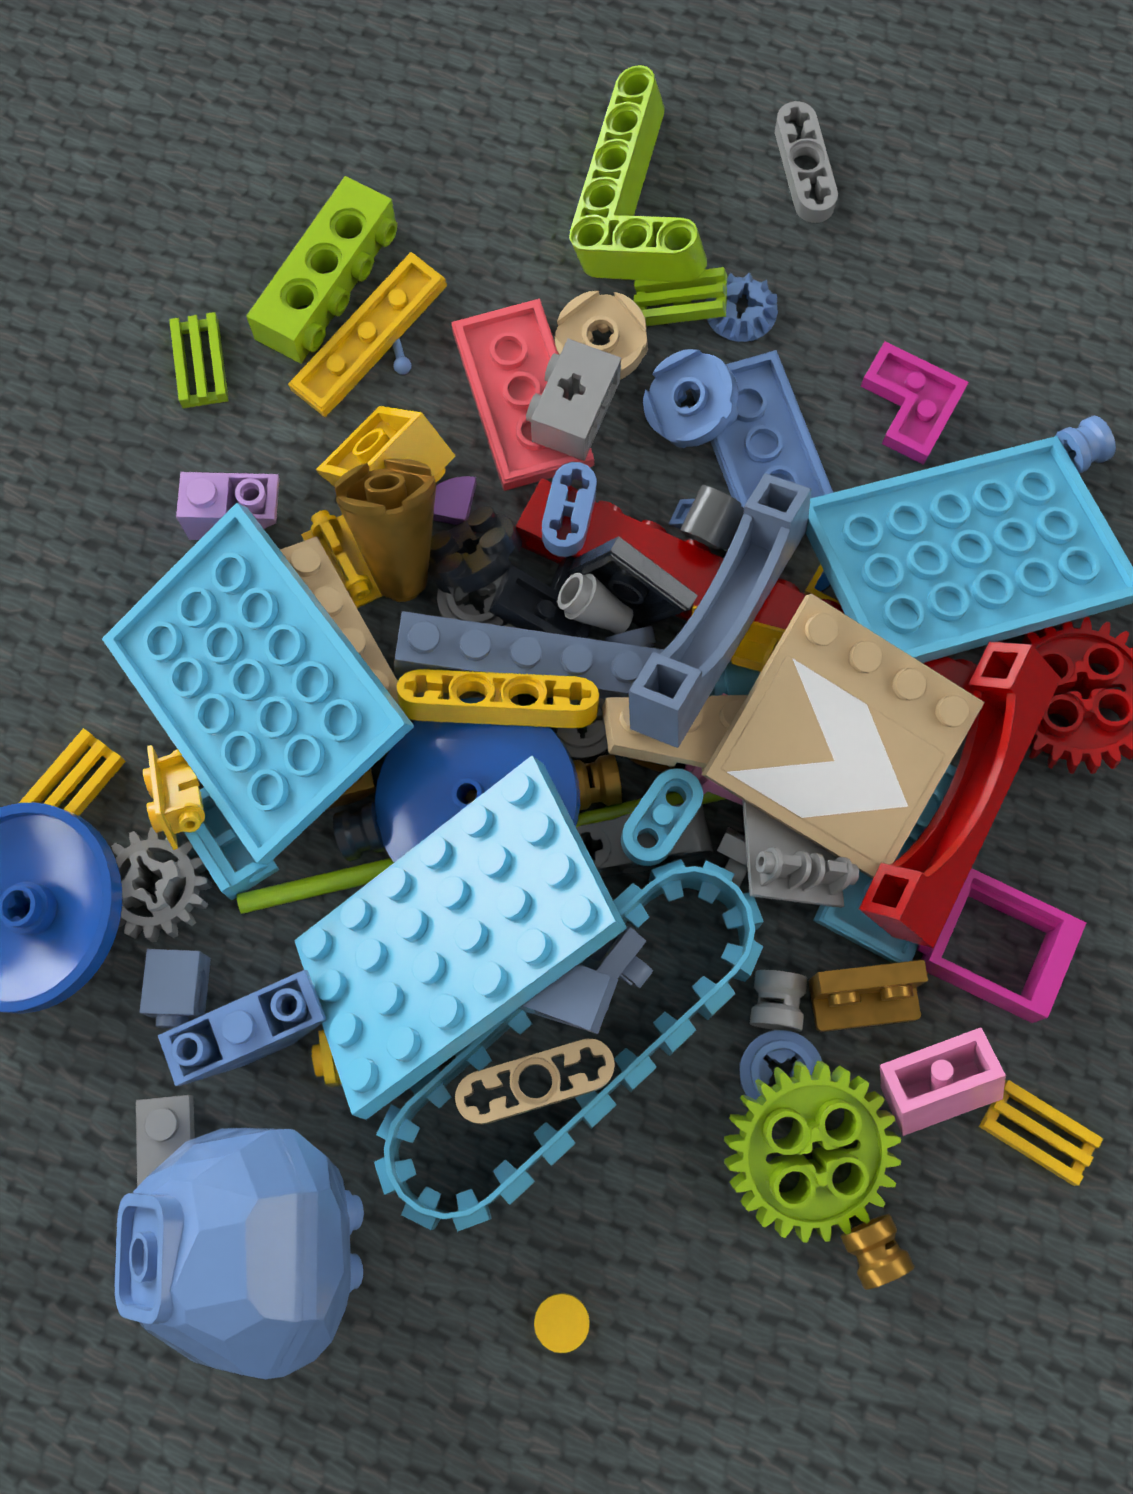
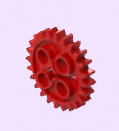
[1022,617,1133,774]

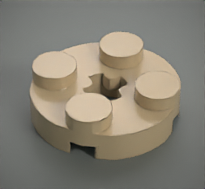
[555,291,648,380]

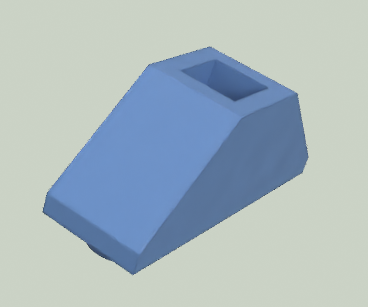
[158,970,327,1086]

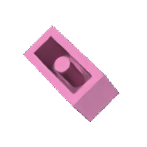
[880,1028,1006,1136]

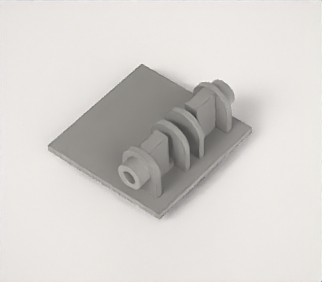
[742,800,859,908]

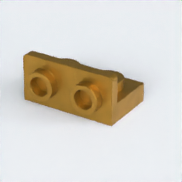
[808,960,928,1032]

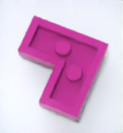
[861,341,969,465]

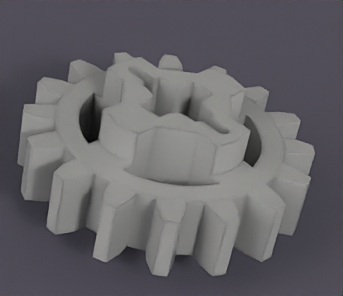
[111,827,212,942]

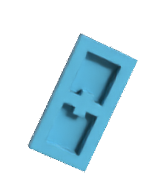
[183,787,280,900]

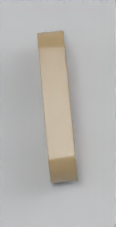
[455,1038,615,1125]

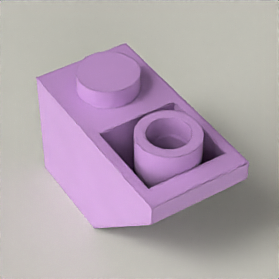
[176,472,280,540]

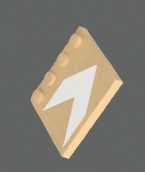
[701,594,985,879]

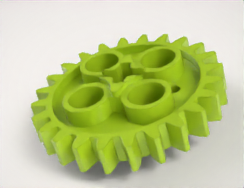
[724,1060,901,1243]

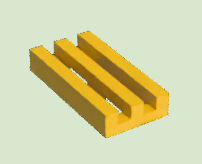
[19,728,126,816]
[979,1080,1103,1186]

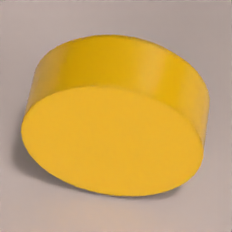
[534,1293,589,1353]

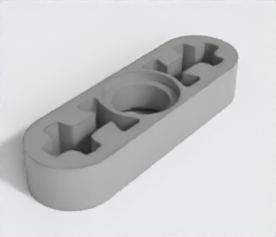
[775,101,838,223]

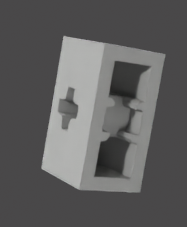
[526,338,621,461]

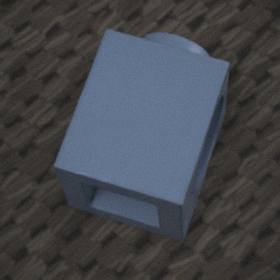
[140,949,211,1029]

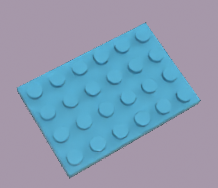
[806,436,1133,663]
[102,503,414,865]
[294,756,627,1120]

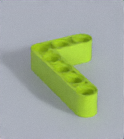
[569,65,707,282]

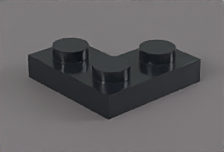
[488,556,592,638]

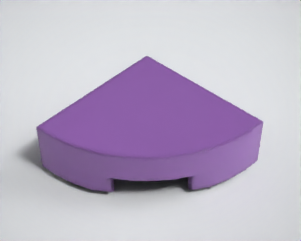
[433,476,477,525]

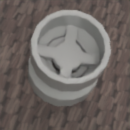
[750,970,808,1032]

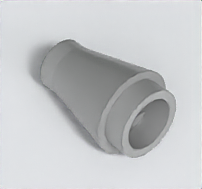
[557,573,633,634]

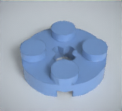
[643,349,738,448]

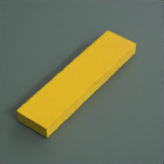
[288,252,447,417]

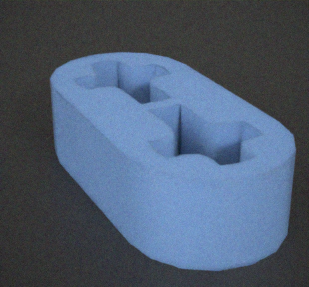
[542,462,597,557]

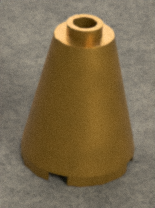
[335,458,436,602]

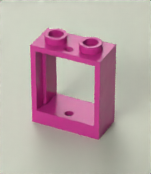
[916,868,1086,1023]

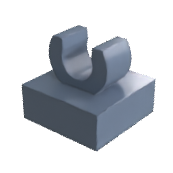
[581,926,653,988]

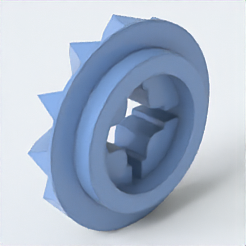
[705,272,778,342]
[739,1030,822,1100]

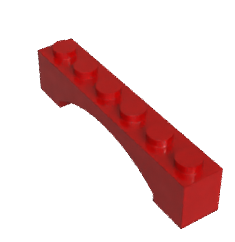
[859,642,1061,948]

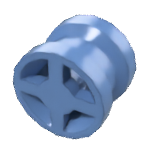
[1055,415,1116,474]

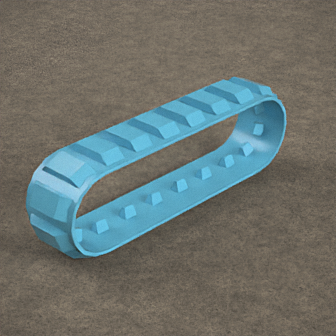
[374,859,764,1232]

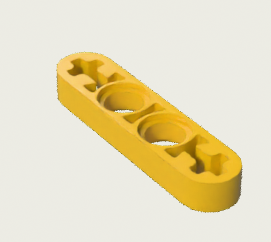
[396,669,599,728]

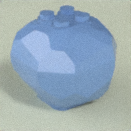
[115,1128,364,1379]

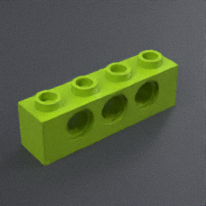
[246,176,397,364]

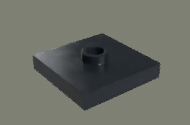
[567,536,698,628]

